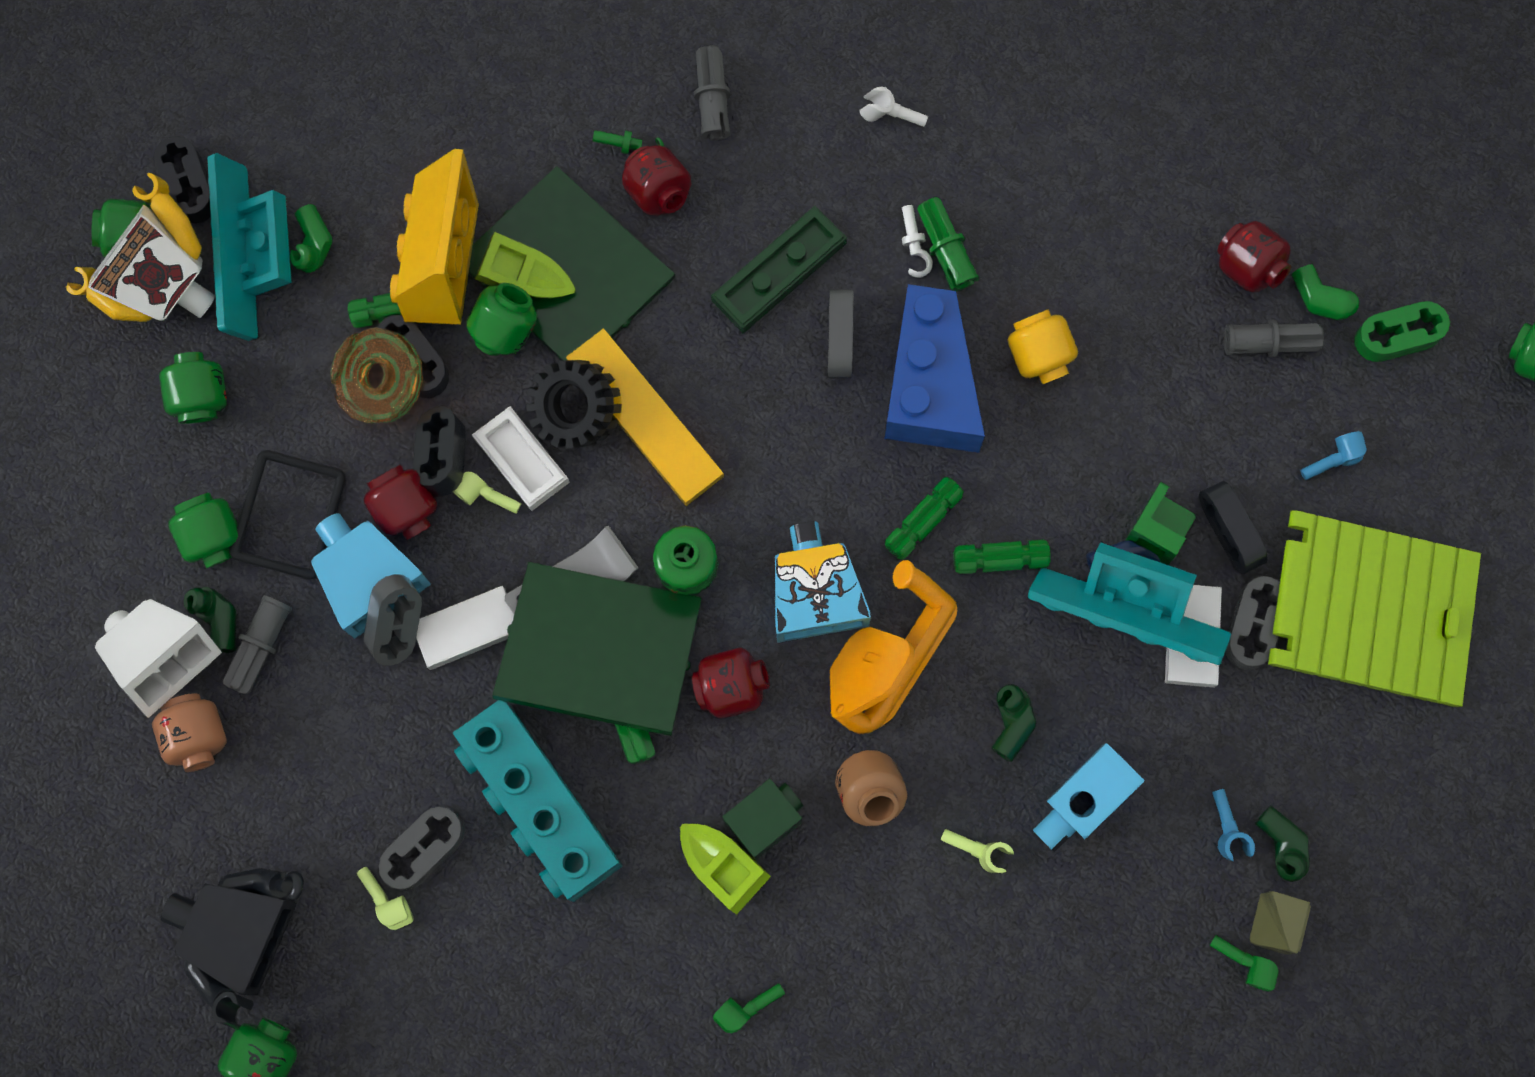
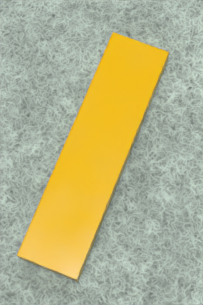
[566,328,724,506]

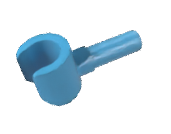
[1300,431,1367,480]
[1212,789,1255,861]

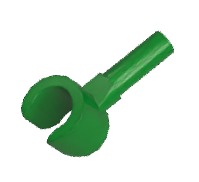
[1209,935,1279,992]
[713,983,785,1034]

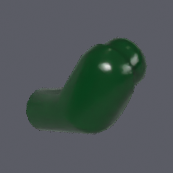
[1255,805,1310,882]

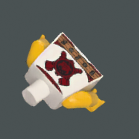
[66,173,215,322]

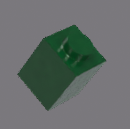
[722,778,804,861]

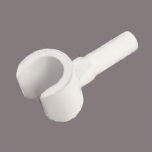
[860,87,928,127]

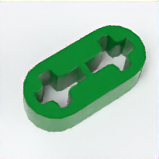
[1354,301,1450,362]

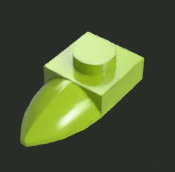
[475,232,575,298]
[680,824,771,914]

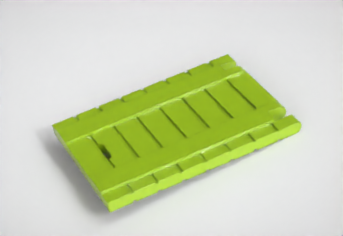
[1268,511,1481,708]

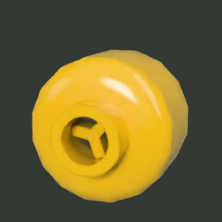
[1008,309,1078,384]

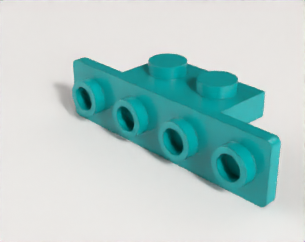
[207,153,292,341]
[1028,542,1231,665]

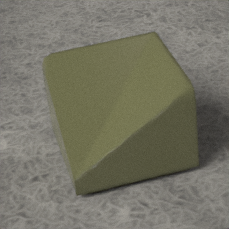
[1250,891,1311,955]

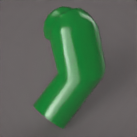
[290,204,333,273]
[1291,264,1359,320]

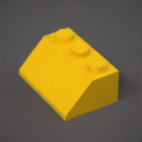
[390,149,479,325]

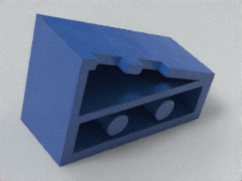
[884,284,985,453]

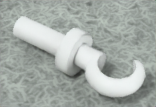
[902,205,933,278]

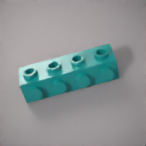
[453,700,623,902]

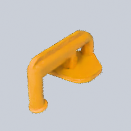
[830,560,957,734]

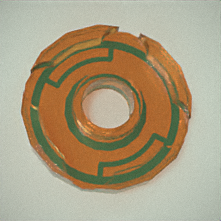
[330,327,423,424]

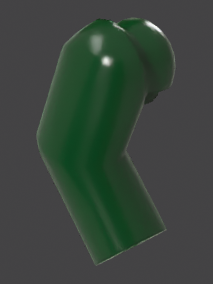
[183,587,236,653]
[991,684,1036,762]

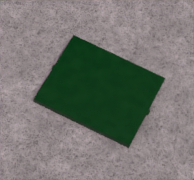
[469,166,675,361]
[492,562,702,736]

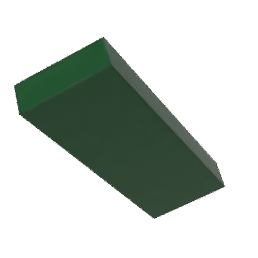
[711,206,847,334]

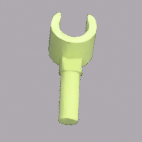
[453,472,521,514]
[941,829,1014,873]
[357,867,413,930]

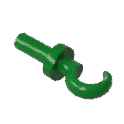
[592,130,664,155]

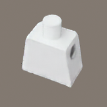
[95,599,222,718]

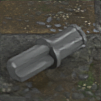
[694,45,731,141]
[1224,319,1324,358]
[223,595,292,694]

